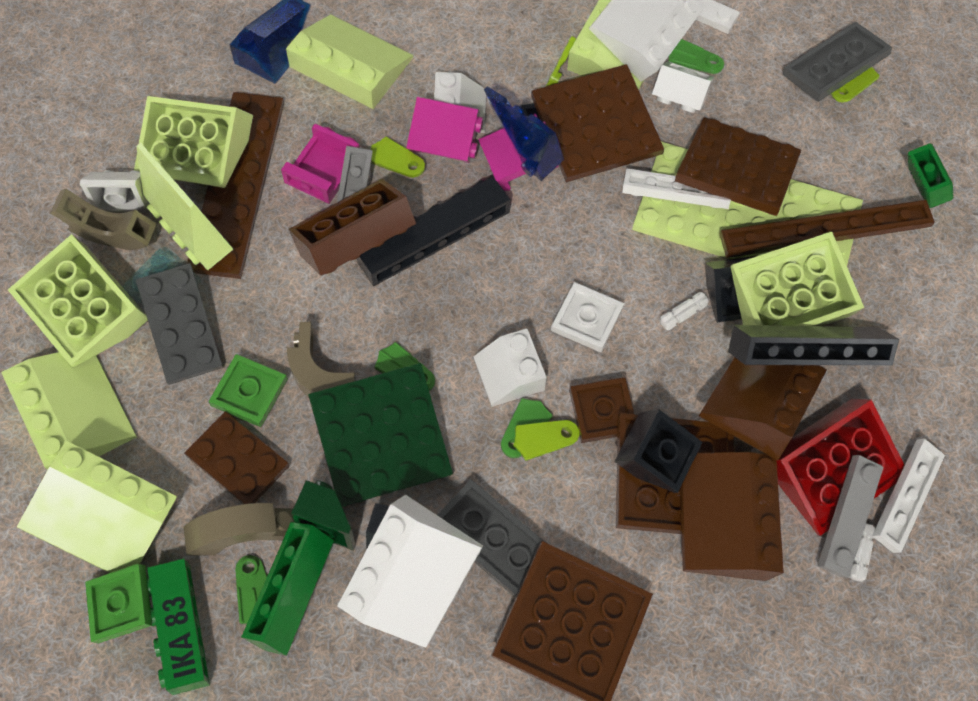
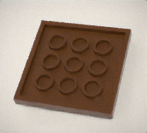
[531,64,664,182]
[675,117,801,216]
[616,413,734,534]
[491,541,653,701]

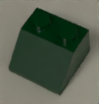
[291,480,356,551]

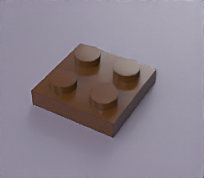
[569,377,634,443]

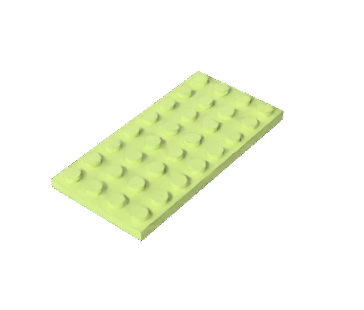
[632,142,863,266]

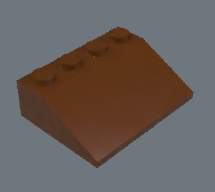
[699,357,827,460]
[680,452,784,581]

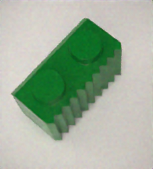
[907,143,954,208]

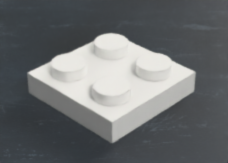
[551,282,624,353]

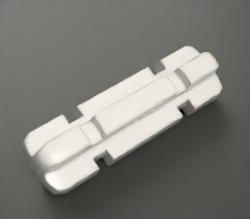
[660,292,709,330]
[849,523,875,582]

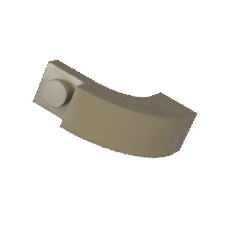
[50,189,156,250]
[287,322,356,398]
[183,503,294,556]

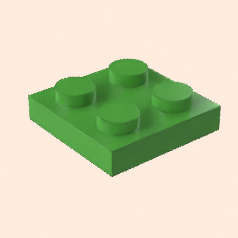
[208,354,288,427]
[85,564,152,644]

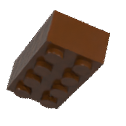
[288,179,416,276]

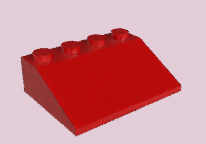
[776,398,905,536]

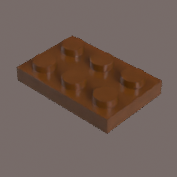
[184,411,290,504]

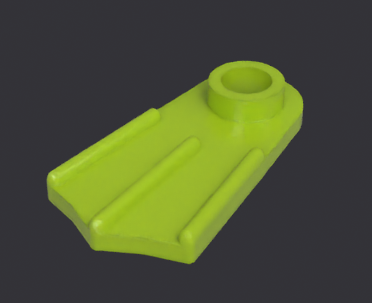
[545,36,576,87]
[831,67,880,103]
[371,137,425,178]
[513,420,579,461]

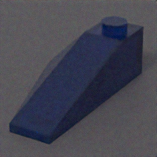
[230,0,311,84]
[484,86,564,181]

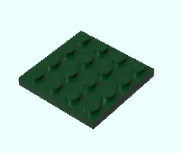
[308,363,453,507]

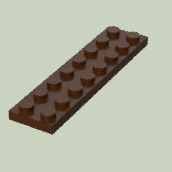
[187,92,284,279]

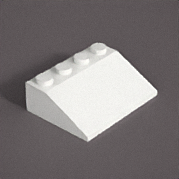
[589,0,704,82]
[337,495,483,648]

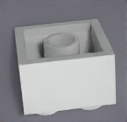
[652,61,715,113]
[434,72,486,133]
[80,170,149,213]
[473,329,547,407]

